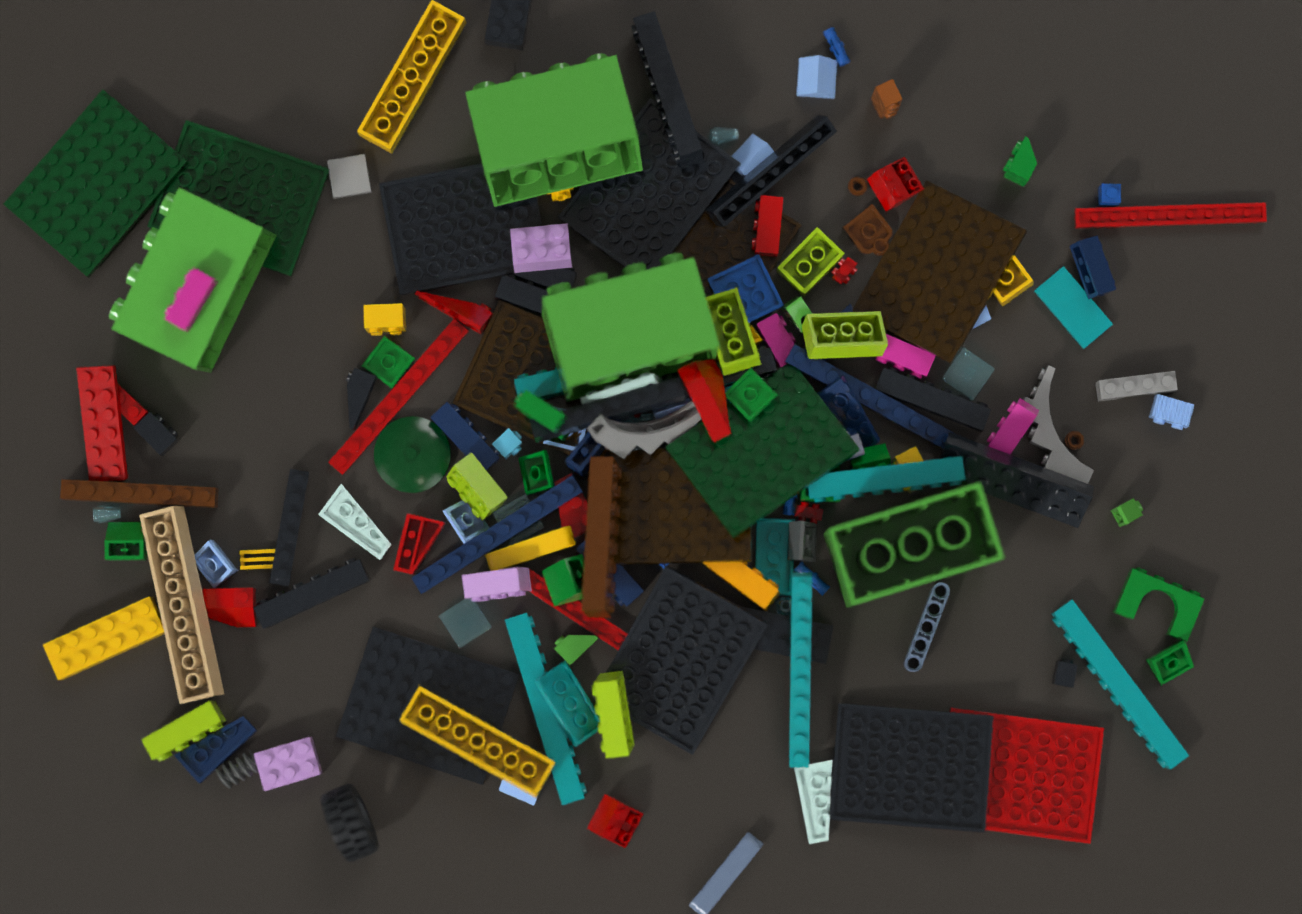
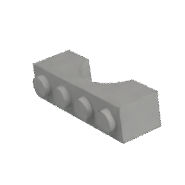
[1095,371,1178,402]

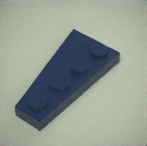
[817,375,880,448]
[174,716,257,784]

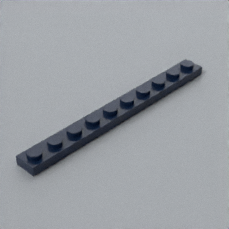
[784,344,955,449]
[412,475,583,594]

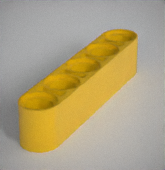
[485,526,576,571]

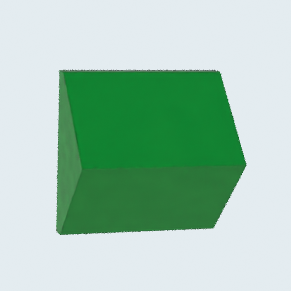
[518,450,555,495]
[1146,640,1194,685]

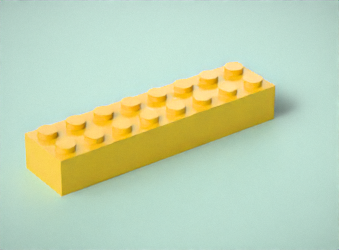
[357,0,466,153]
[400,686,555,798]

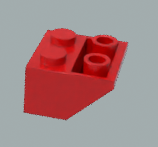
[867,157,924,212]
[587,794,643,848]

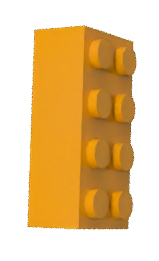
[703,562,780,612]

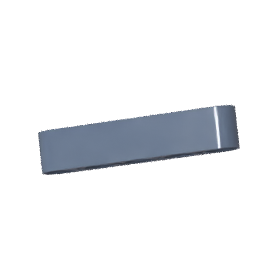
[903,582,950,672]
[689,831,763,914]

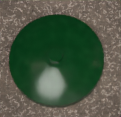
[374,416,451,493]

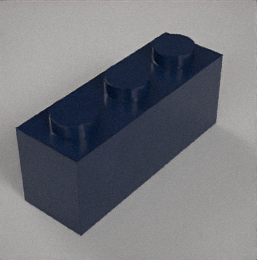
[1069,236,1116,300]

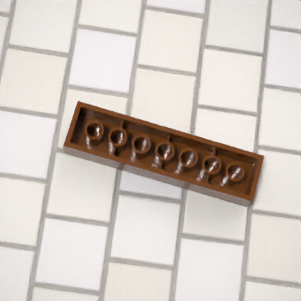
[582,457,622,618]

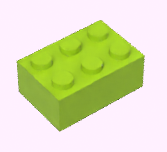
[776,227,845,297]
[446,452,508,521]

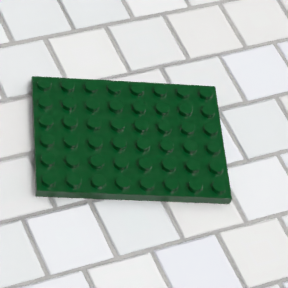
[3,89,189,278]
[147,120,330,277]
[666,363,860,538]

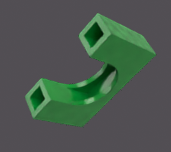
[515,390,569,441]
[1113,567,1204,642]

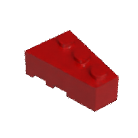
[393,514,446,575]

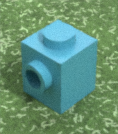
[492,428,523,459]

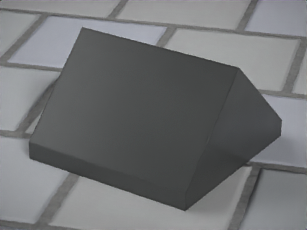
[787,521,818,562]

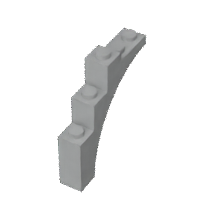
[1023,365,1094,484]
[587,400,701,459]

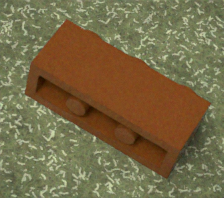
[871,79,903,119]

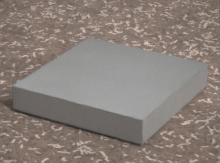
[327,154,371,199]

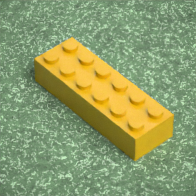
[43,596,165,680]

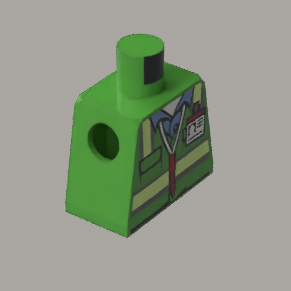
[781,296,813,333]

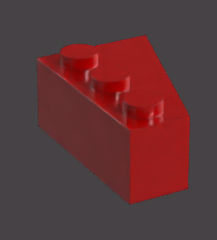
[555,473,588,538]

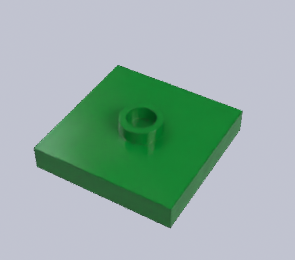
[362,335,415,389]
[725,368,778,423]

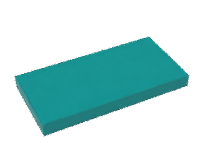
[1034,266,1113,349]
[755,518,795,596]
[534,661,600,747]

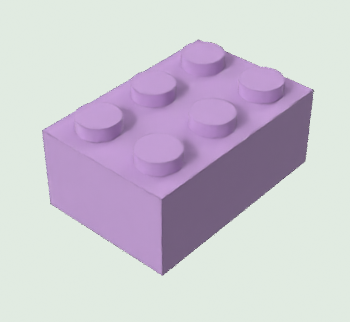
[510,223,572,273]
[462,567,532,602]
[254,737,323,791]

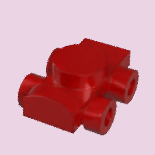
[831,257,858,285]
[795,502,823,524]

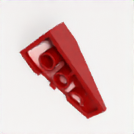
[415,291,493,335]
[678,359,731,443]
[202,588,256,627]

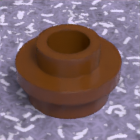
[848,177,867,196]
[1065,431,1084,450]

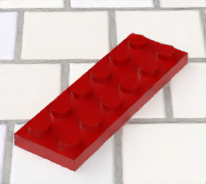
[76,365,128,481]

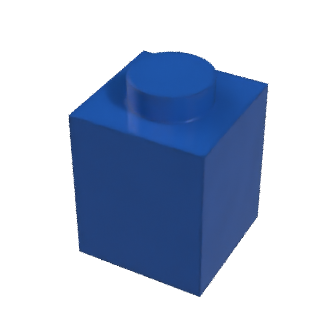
[1098,184,1121,207]

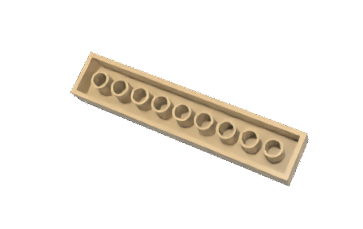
[139,506,224,704]

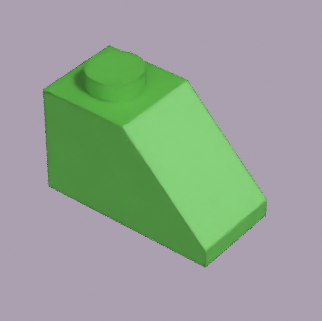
[1111,498,1143,527]
[554,635,598,665]

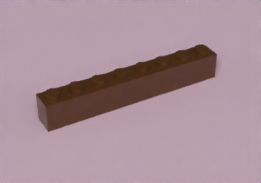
[60,479,219,508]

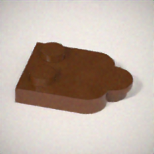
[842,204,892,256]

